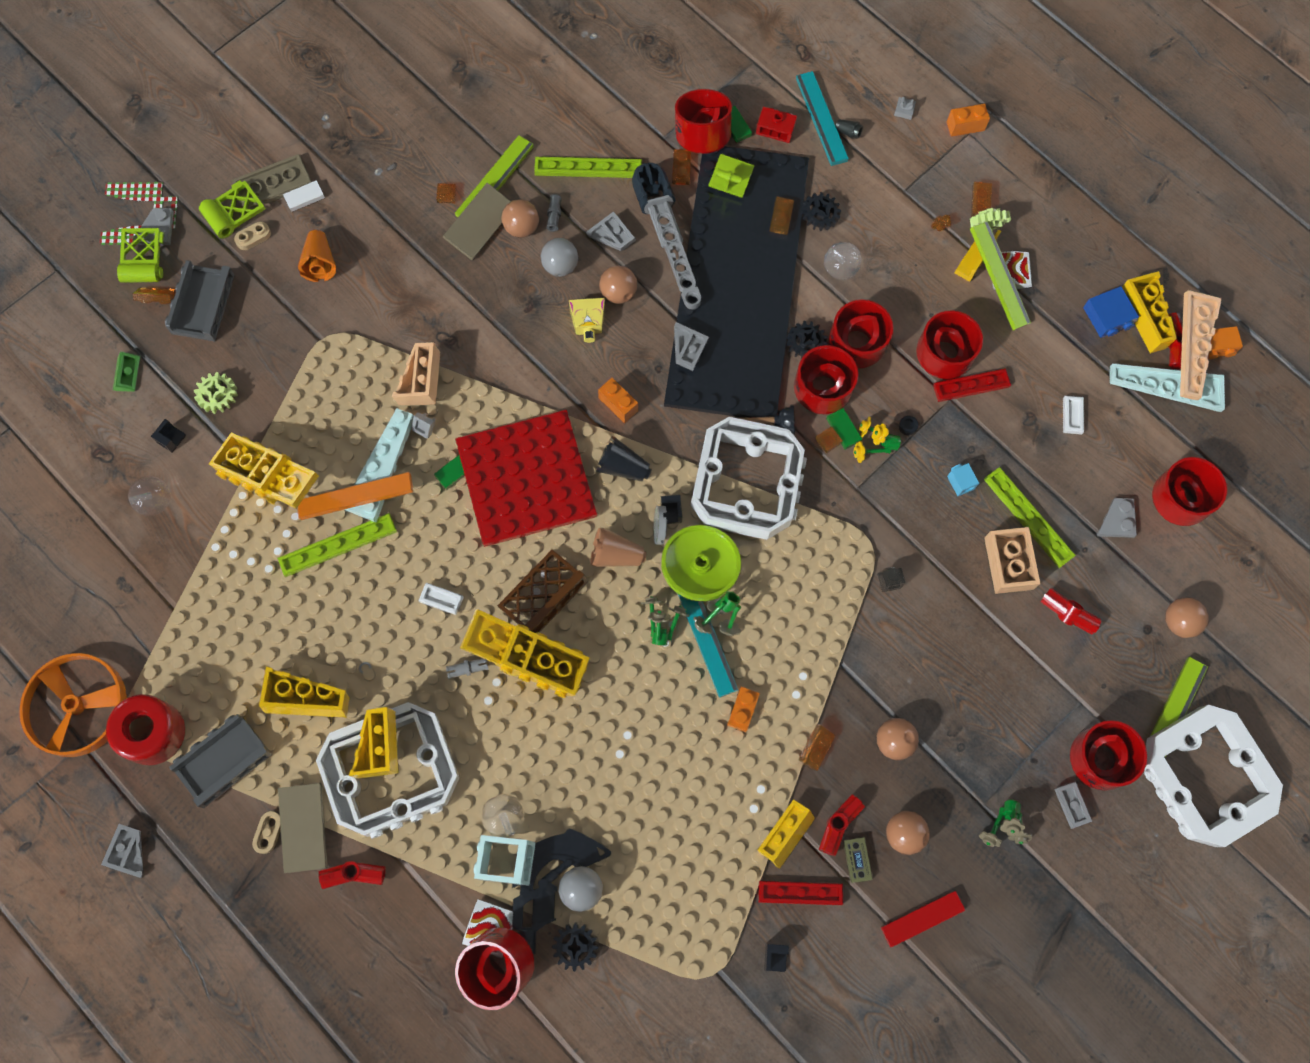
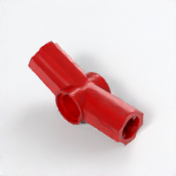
[1168,312,1183,370]
[1040,588,1102,635]
[818,794,865,856]
[318,861,386,889]

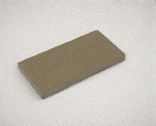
[231,154,312,210]
[443,183,511,260]
[278,783,328,873]

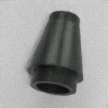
[835,119,863,139]

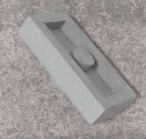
[1054,782,1092,829]

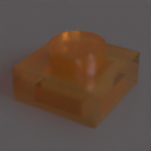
[436,183,456,204]
[815,427,843,453]

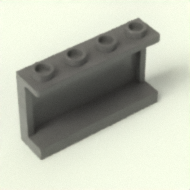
[165,260,235,342]
[169,714,272,809]

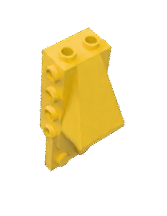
[209,432,319,509]
[460,609,590,698]

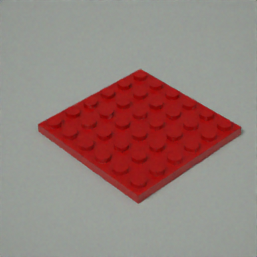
[455,410,597,547]

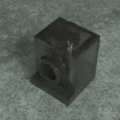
[877,566,906,592]

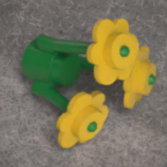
[853,417,901,463]

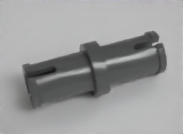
[547,194,561,232]

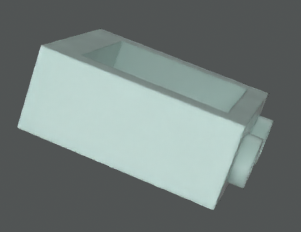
[474,835,536,886]

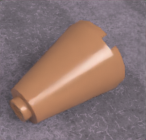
[590,528,647,567]

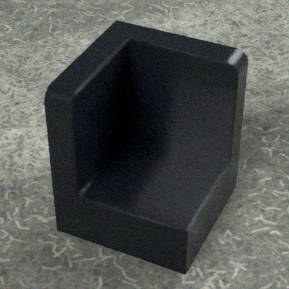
[151,419,186,453]
[660,495,682,524]
[764,944,789,972]

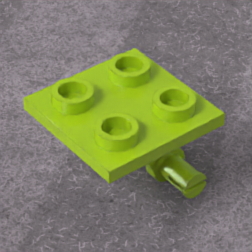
[709,154,754,198]

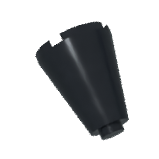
[596,436,652,482]

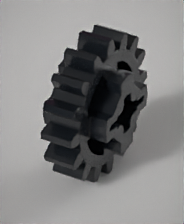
[801,192,841,231]
[787,321,828,359]
[552,922,599,972]

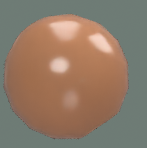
[501,199,539,238]
[599,265,637,304]
[1165,598,1209,638]
[877,718,919,760]
[886,811,930,855]

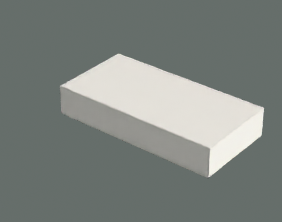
[283,180,325,212]
[1063,396,1084,435]
[418,583,464,615]

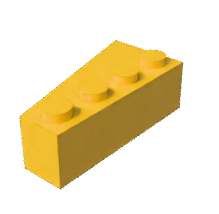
[1122,271,1177,354]
[259,666,350,718]

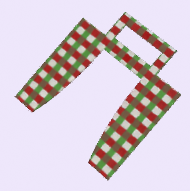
[100,182,178,245]

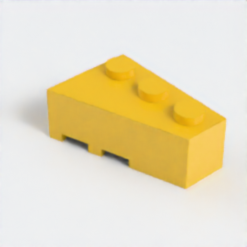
[349,707,398,778]

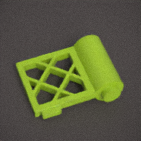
[199,180,266,239]
[117,228,164,283]

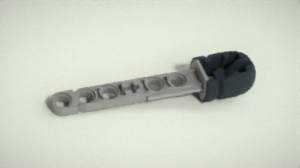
[632,163,701,309]

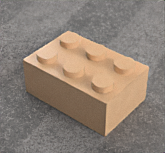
[985,527,1040,594]

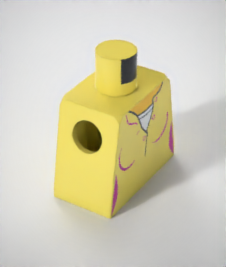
[569,298,605,343]

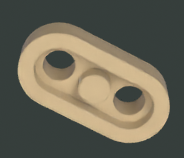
[234,222,271,250]
[252,811,281,854]

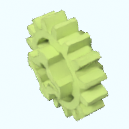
[970,208,1011,230]
[194,372,238,414]

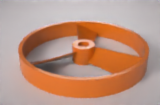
[20,653,127,757]

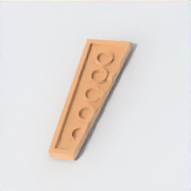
[1180,290,1221,400]

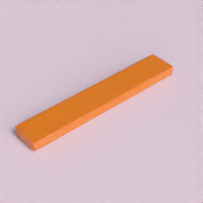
[298,472,413,520]

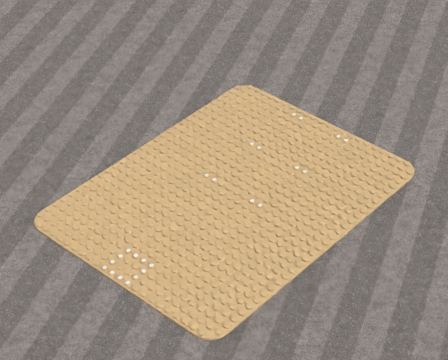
[128,332,875,980]

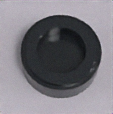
[898,415,919,435]

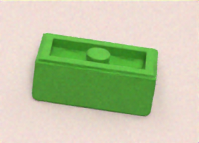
[113,352,140,392]

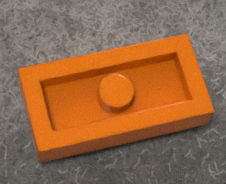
[727,686,760,732]

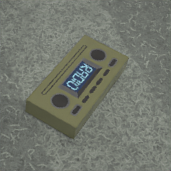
[843,837,873,883]

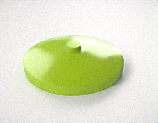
[661,525,741,601]

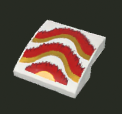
[993,251,1032,289]
[462,900,513,958]

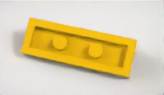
[954,230,1001,282]
[757,799,815,869]

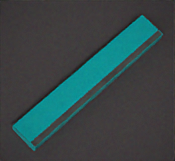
[796,71,848,166]
[677,593,738,698]

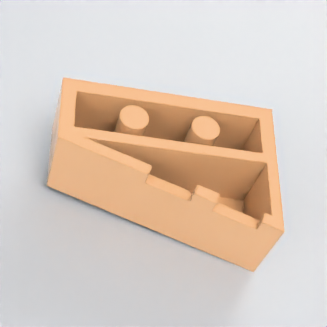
[392,342,440,405]

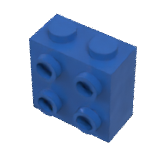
[1083,286,1139,338]

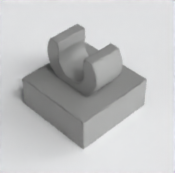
[894,97,916,120]
[411,412,436,439]

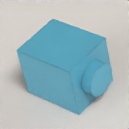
[947,463,979,496]

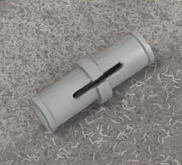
[446,658,489,679]

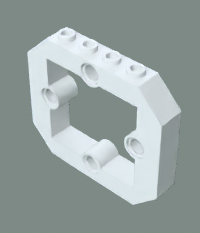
[691,417,807,540]
[316,702,459,839]
[1144,705,1283,847]

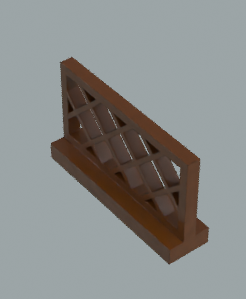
[497,550,588,633]

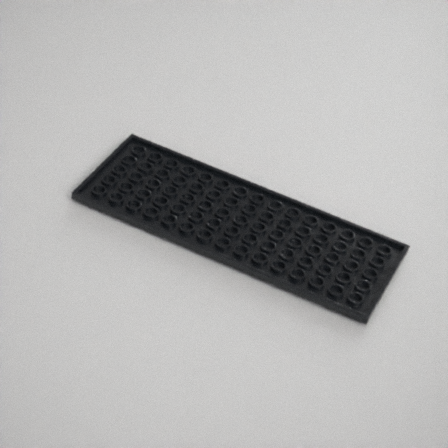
[664,146,809,418]

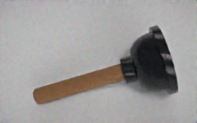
[738,404,795,435]

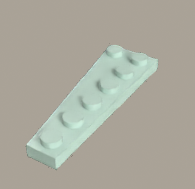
[1110,364,1225,412]
[344,409,414,522]

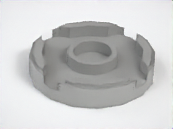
[654,506,667,545]

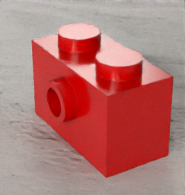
[756,106,797,143]

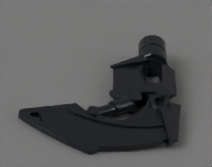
[512,829,611,954]

